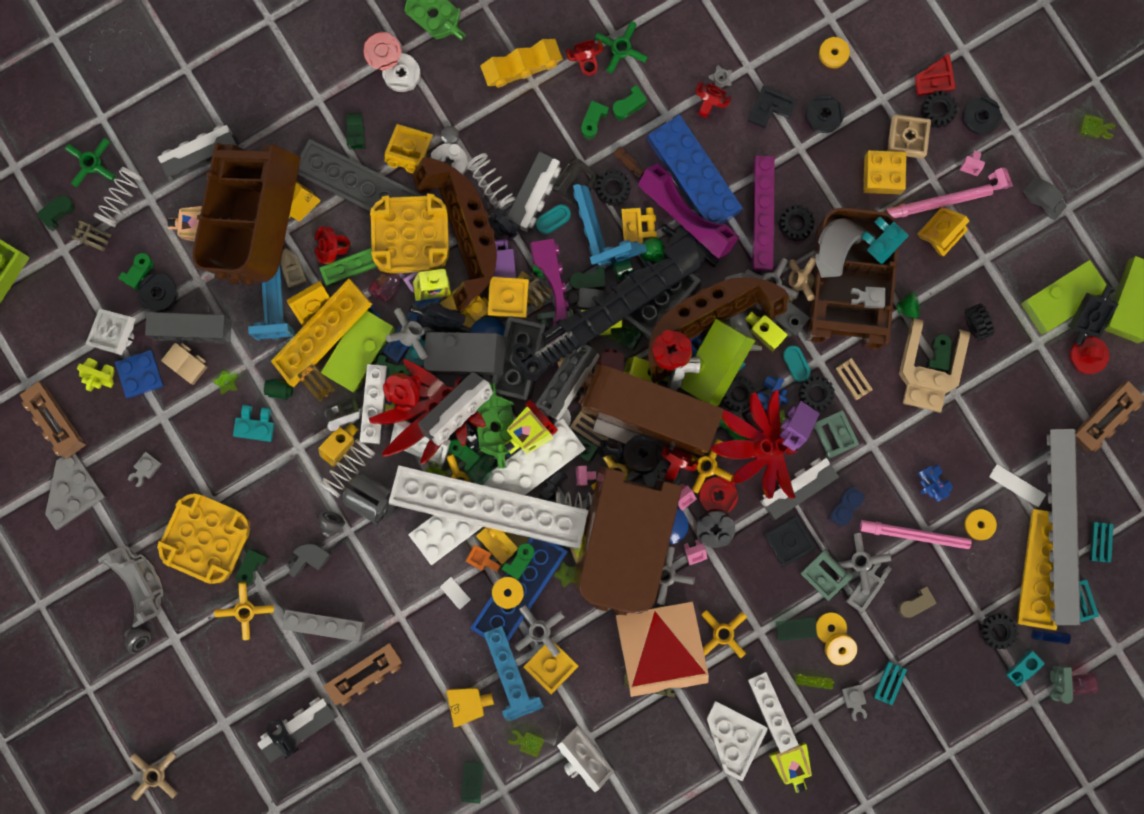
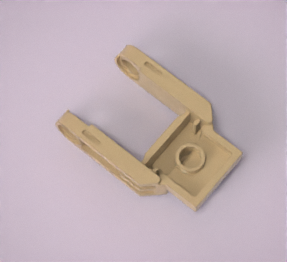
[899,318,970,413]

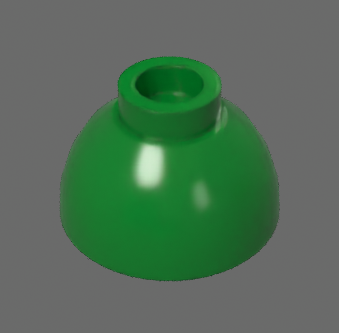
[640,238,665,263]
[897,292,920,318]

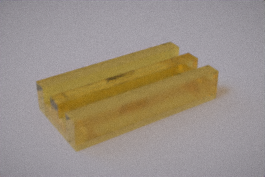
[297,363,335,402]

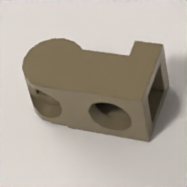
[897,586,937,618]

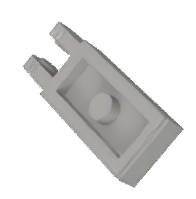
[846,563,892,613]

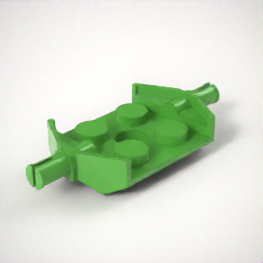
[404,0,466,41]
[477,383,514,469]

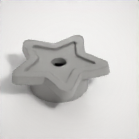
[709,65,732,87]

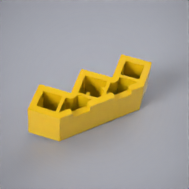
[480,39,563,88]

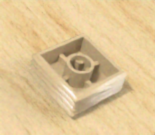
[887,114,931,158]

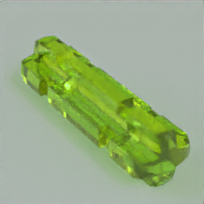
[795,674,834,689]

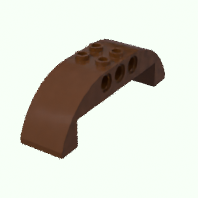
[413,157,497,313]
[648,277,788,383]

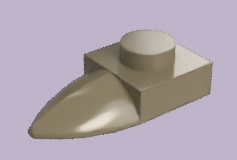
[281,248,307,288]

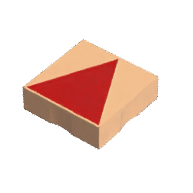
[616,602,709,697]

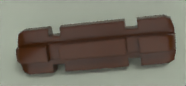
[614,147,645,178]

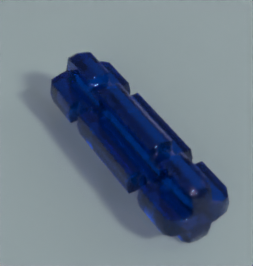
[1031,629,1071,644]

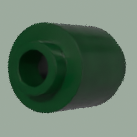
[264,379,294,400]

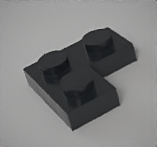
[748,86,797,128]

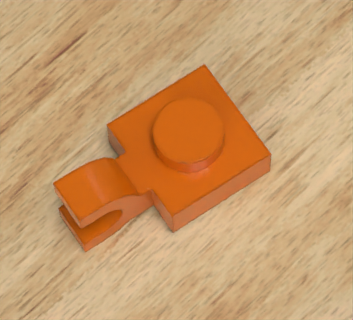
[465,545,502,572]

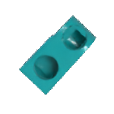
[1006,649,1045,687]

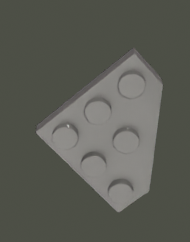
[45,453,106,530]

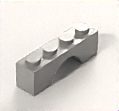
[282,610,365,642]

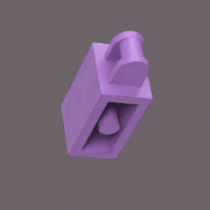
[493,238,516,278]
[779,401,820,451]

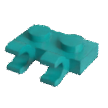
[861,217,909,264]
[233,405,275,442]

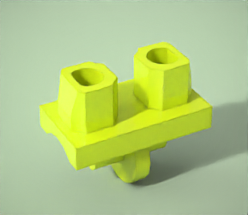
[77,358,115,392]

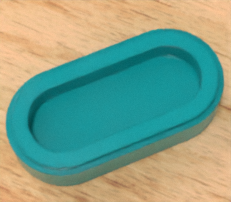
[536,204,571,235]
[783,345,811,382]

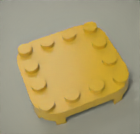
[370,194,449,273]
[157,493,250,584]

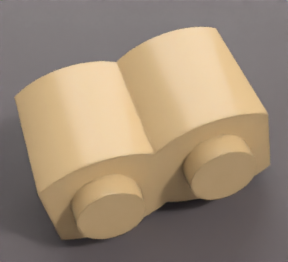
[161,343,208,385]

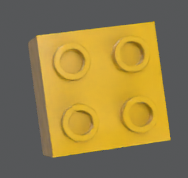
[863,150,906,195]

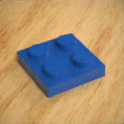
[115,350,164,399]

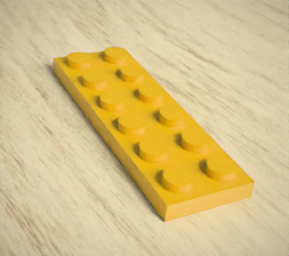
[271,279,372,387]
[1016,509,1057,630]

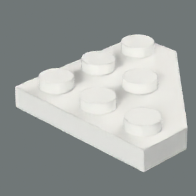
[706,701,768,781]

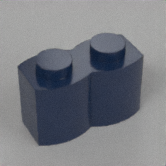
[828,487,864,527]

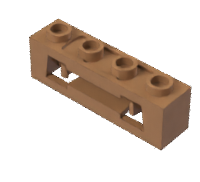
[20,381,86,459]
[1076,381,1144,453]
[323,642,404,706]

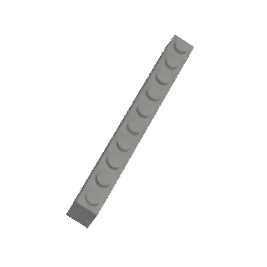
[1047,429,1081,625]

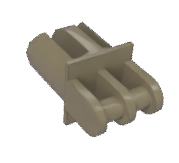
[71,220,112,252]
[524,273,552,308]

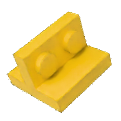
[917,207,969,257]
[488,277,529,318]
[286,281,330,326]
[476,527,530,564]
[523,638,578,695]

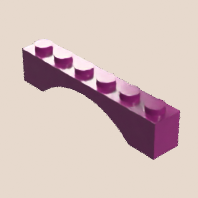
[752,156,775,273]
[638,163,739,259]
[530,239,569,345]

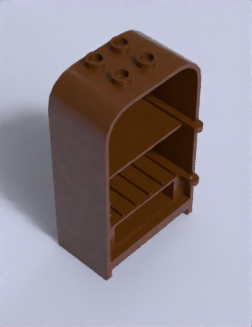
[192,143,301,286]
[806,207,899,349]
[578,364,724,457]
[574,466,683,616]

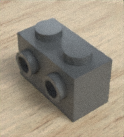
[764,300,810,338]

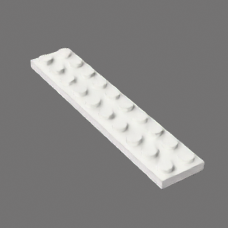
[408,418,586,565]
[389,466,588,549]

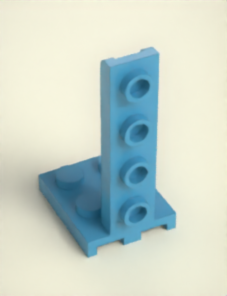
[573,184,647,267]
[248,260,295,341]
[484,626,545,722]

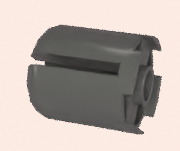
[343,473,395,526]

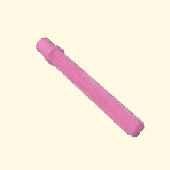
[885,184,993,218]
[860,520,971,549]

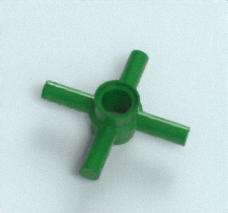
[595,21,648,74]
[65,138,116,188]

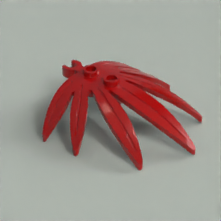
[369,359,486,465]
[710,389,797,499]

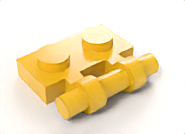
[621,208,658,244]

